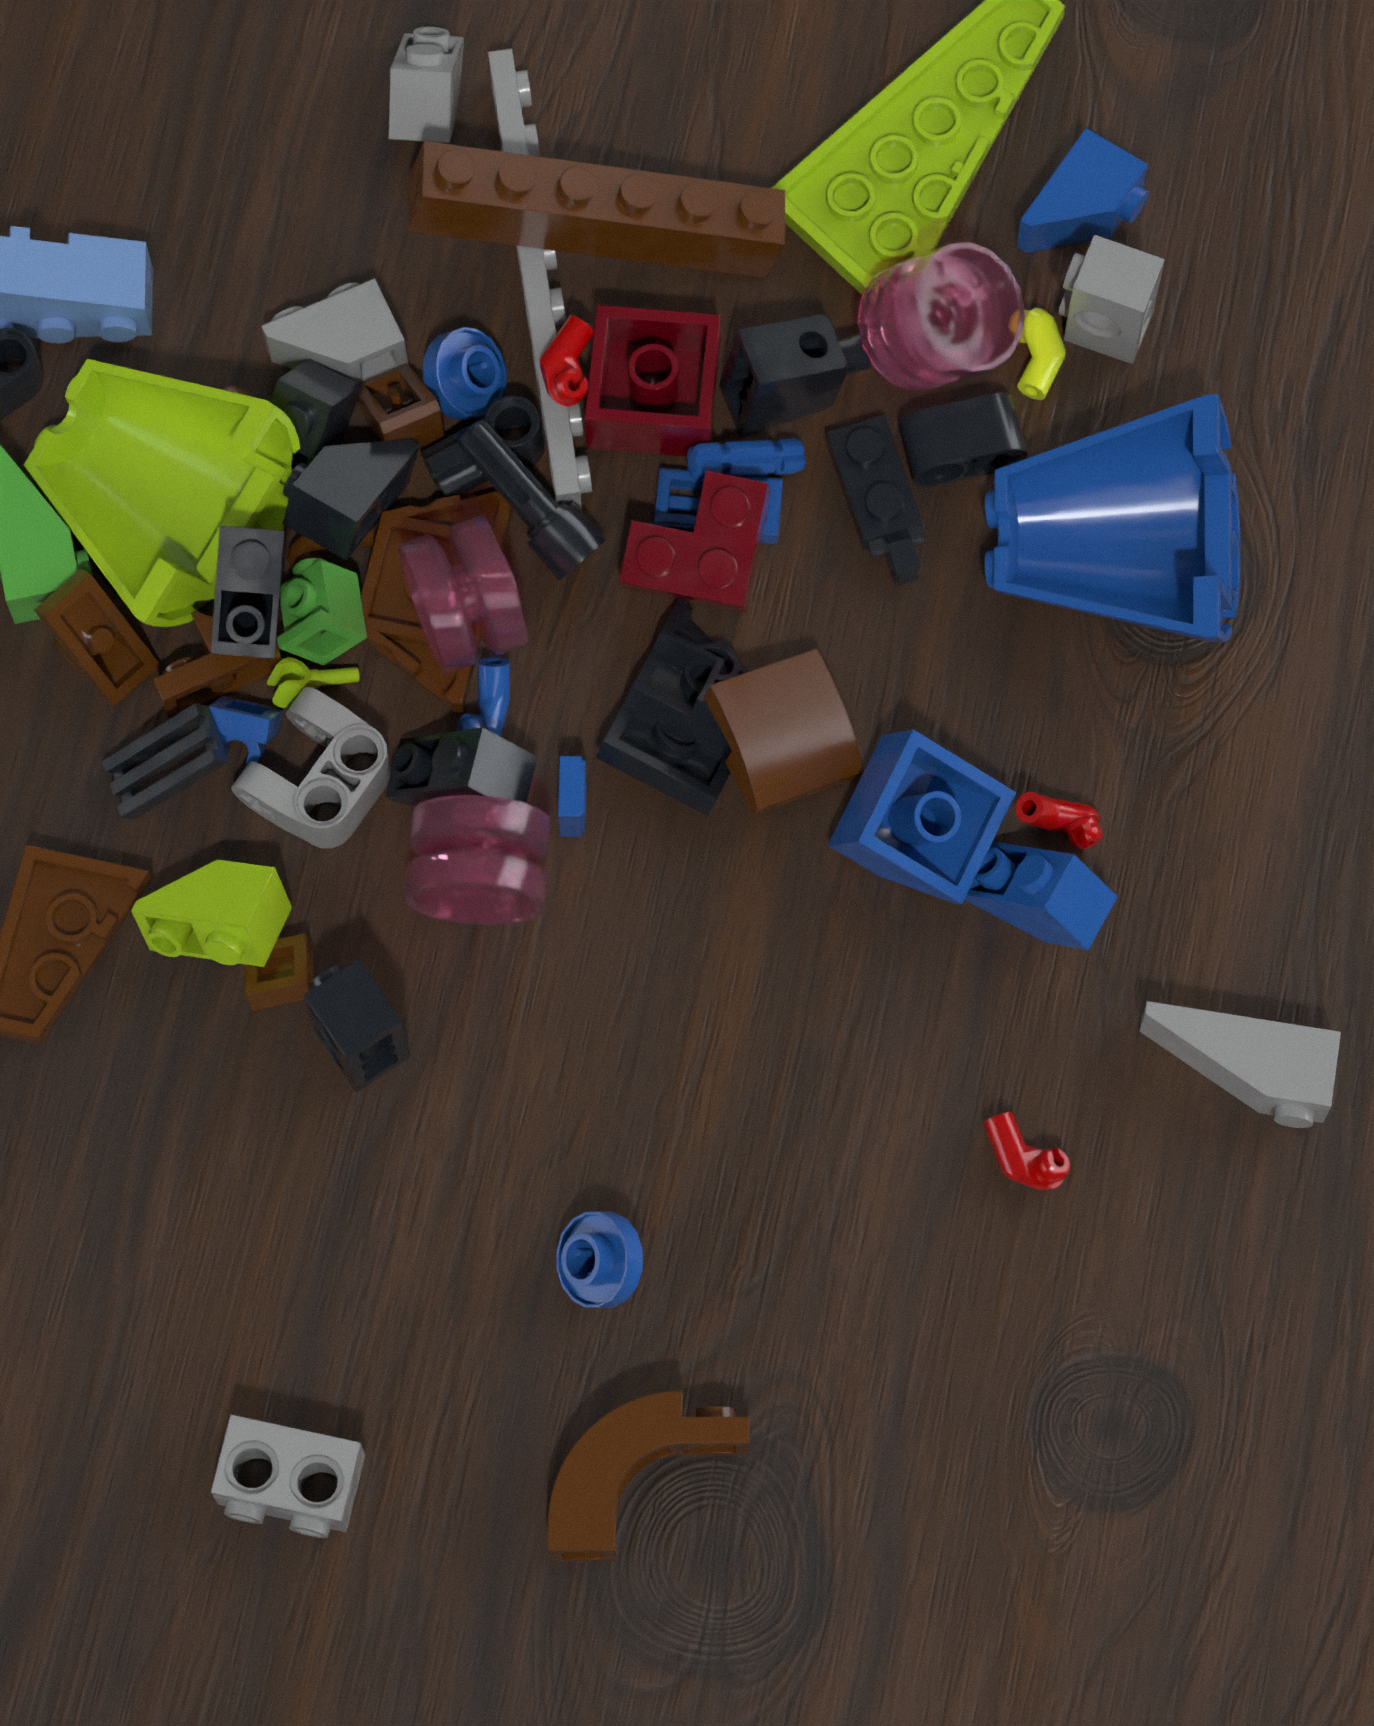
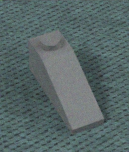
[1139,1001,1341,1128]

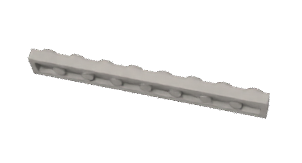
[488,49,592,511]

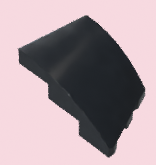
[595,598,753,816]

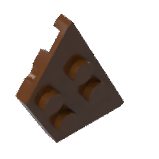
[361,491,514,713]

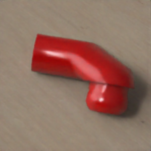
[539,315,594,406]
[1015,792,1103,849]
[983,1112,1071,1191]

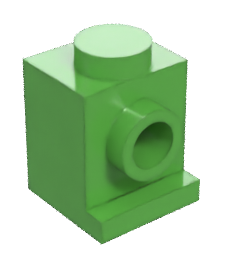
[277,558,367,665]

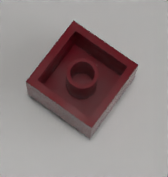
[585,305,721,457]

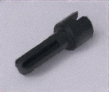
[457,420,606,581]

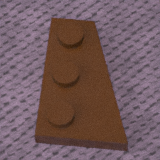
[0,845,152,1045]

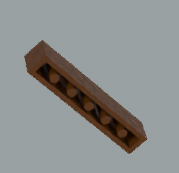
[407,141,785,278]

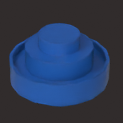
[423,327,507,421]
[556,1212,643,1307]

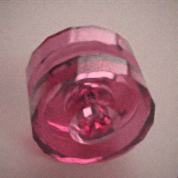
[397,515,529,675]
[405,795,551,925]

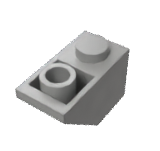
[389,27,464,143]
[262,278,408,383]

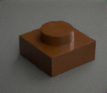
[244,933,314,1011]

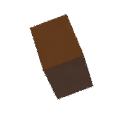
[357,363,445,458]

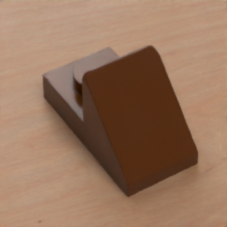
[34,569,161,706]
[153,612,282,719]

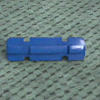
[686,438,806,479]

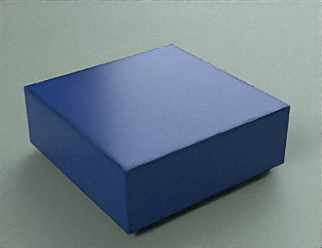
[558,756,587,837]

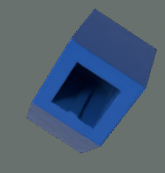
[964,841,1118,950]

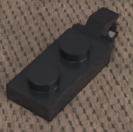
[826,415,925,586]

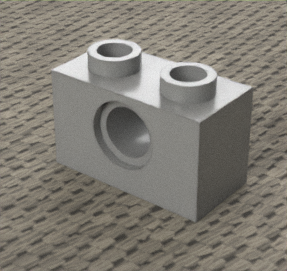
[1058,235,1165,364]

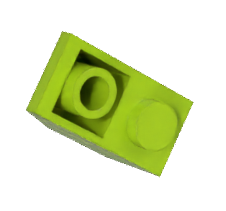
[131,859,292,967]

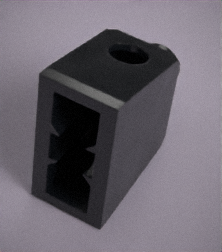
[719,314,871,438]

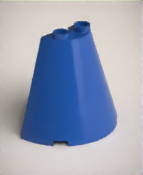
[985,394,1241,642]

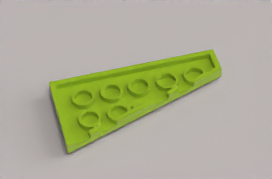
[772,0,1065,323]

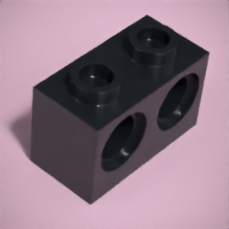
[303,959,410,1093]

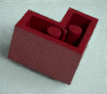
[619,471,771,613]

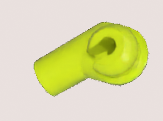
[1011,308,1066,400]

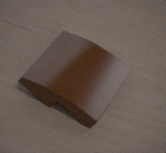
[703,648,864,816]

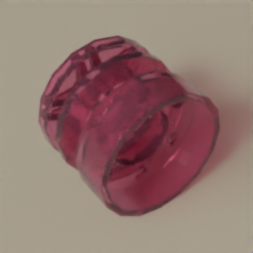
[858,242,1025,391]

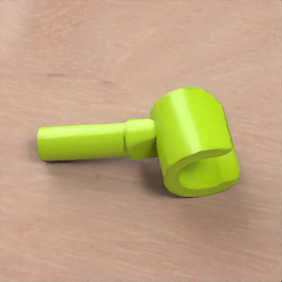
[267,657,359,708]

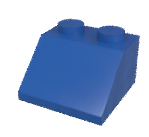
[827,729,1016,905]

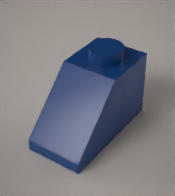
[1017,128,1149,253]

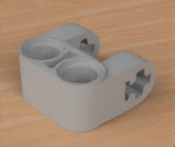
[231,687,391,848]

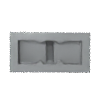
[211,1415,365,1538]

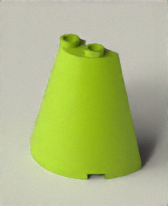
[24,359,300,627]

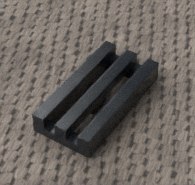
[101,704,228,819]

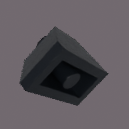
[283,439,420,561]

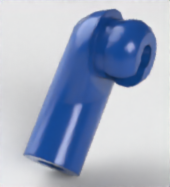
[458,657,510,737]

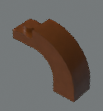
[548,1391,750,1562]

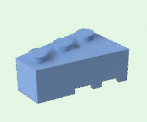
[0,226,153,343]

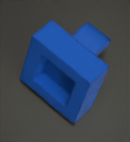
[209,695,284,766]

